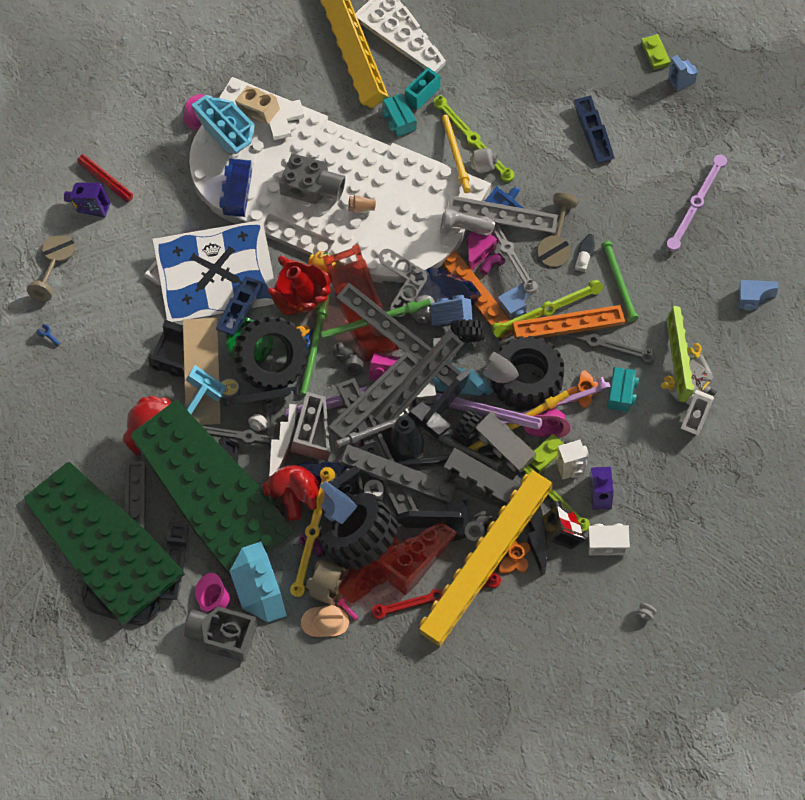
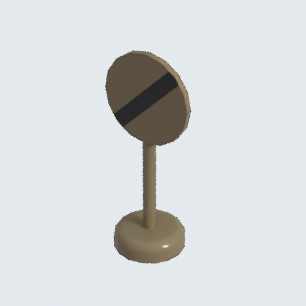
[538,193,579,267]
[27,235,76,302]

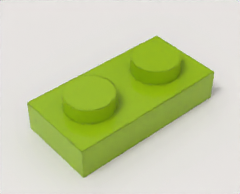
[641,34,670,70]
[529,434,564,474]

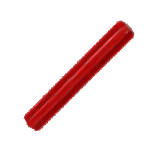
[77,154,133,202]

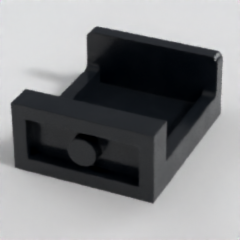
[148,320,185,377]

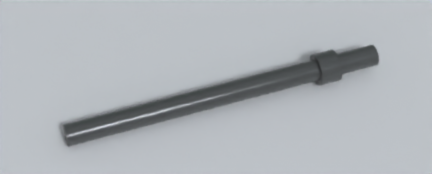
[334,405,432,448]

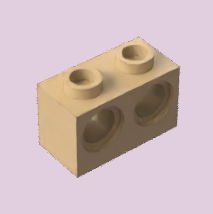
[235,85,280,124]

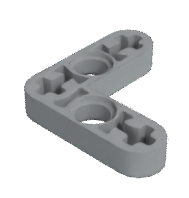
[379,249,427,318]

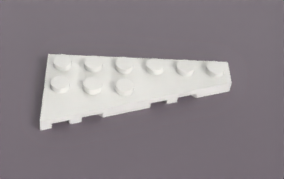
[355,0,446,73]

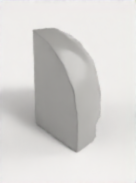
[482,351,519,383]

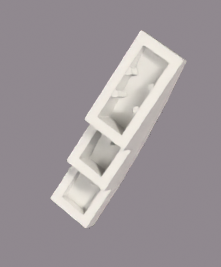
[269,404,297,477]

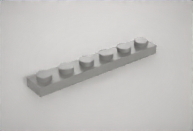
[447,195,558,234]

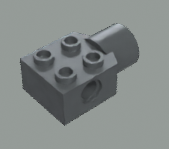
[279,153,346,204]
[184,606,257,662]

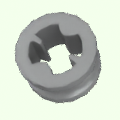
[636,603,656,621]

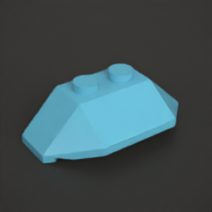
[192,95,255,154]
[230,542,287,623]

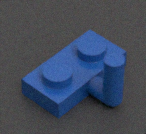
[484,186,525,209]

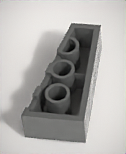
[444,448,521,509]

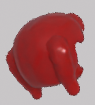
[267,256,331,316]
[123,396,171,456]
[262,465,324,521]

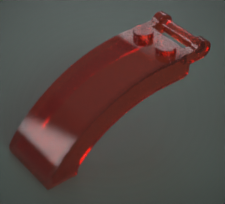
[322,244,400,361]

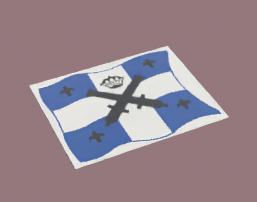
[153,220,275,322]

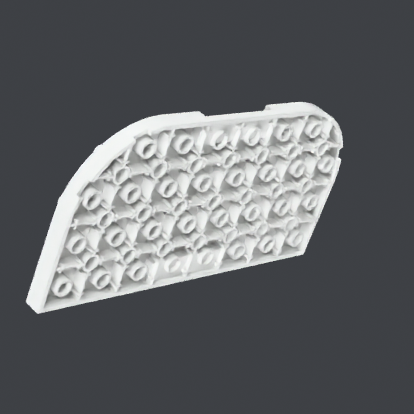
[189,77,491,283]

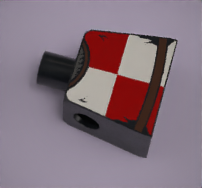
[543,501,586,549]

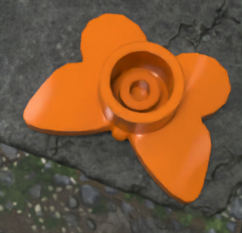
[567,370,600,408]
[499,540,530,574]

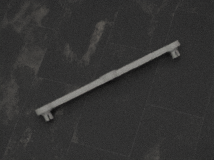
[493,223,538,294]

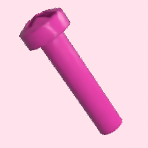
[337,599,359,621]

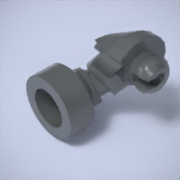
[333,342,364,376]
[465,511,493,541]

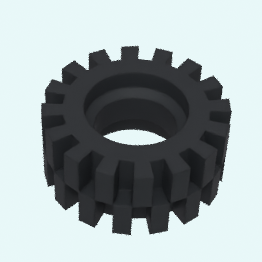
[450,319,485,343]
[452,409,485,446]

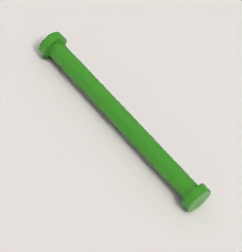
[601,241,639,322]

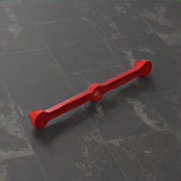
[372,573,501,620]

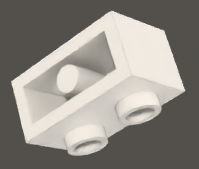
[679,390,714,436]
[556,440,589,480]
[588,523,630,555]

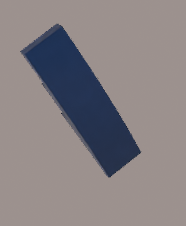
[573,95,615,164]
[216,276,263,336]

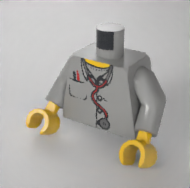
[661,343,718,402]

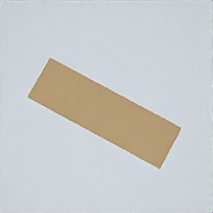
[183,318,221,425]

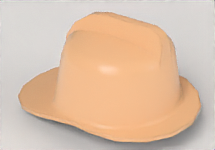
[301,605,349,637]

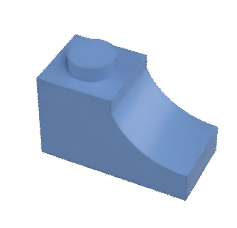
[668,55,698,91]
[738,280,778,311]
[498,283,532,320]
[320,481,357,524]

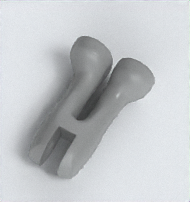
[440,208,495,236]

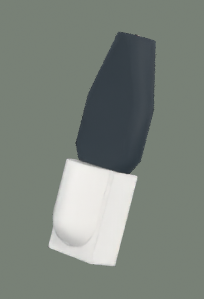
[575,234,595,272]

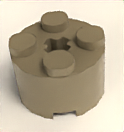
[306,560,349,606]

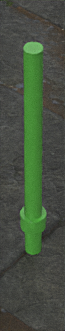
[299,295,330,396]
[321,299,432,339]

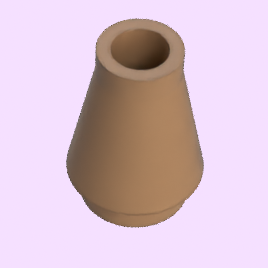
[348,195,376,213]

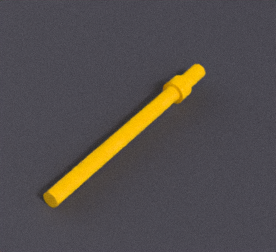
[442,115,471,194]
[468,390,570,451]

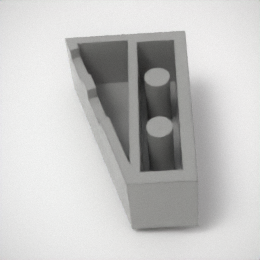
[290,392,331,462]
[475,411,536,473]

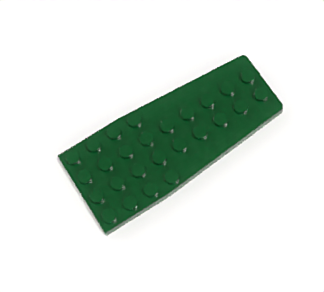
[131,401,295,578]
[24,462,185,626]

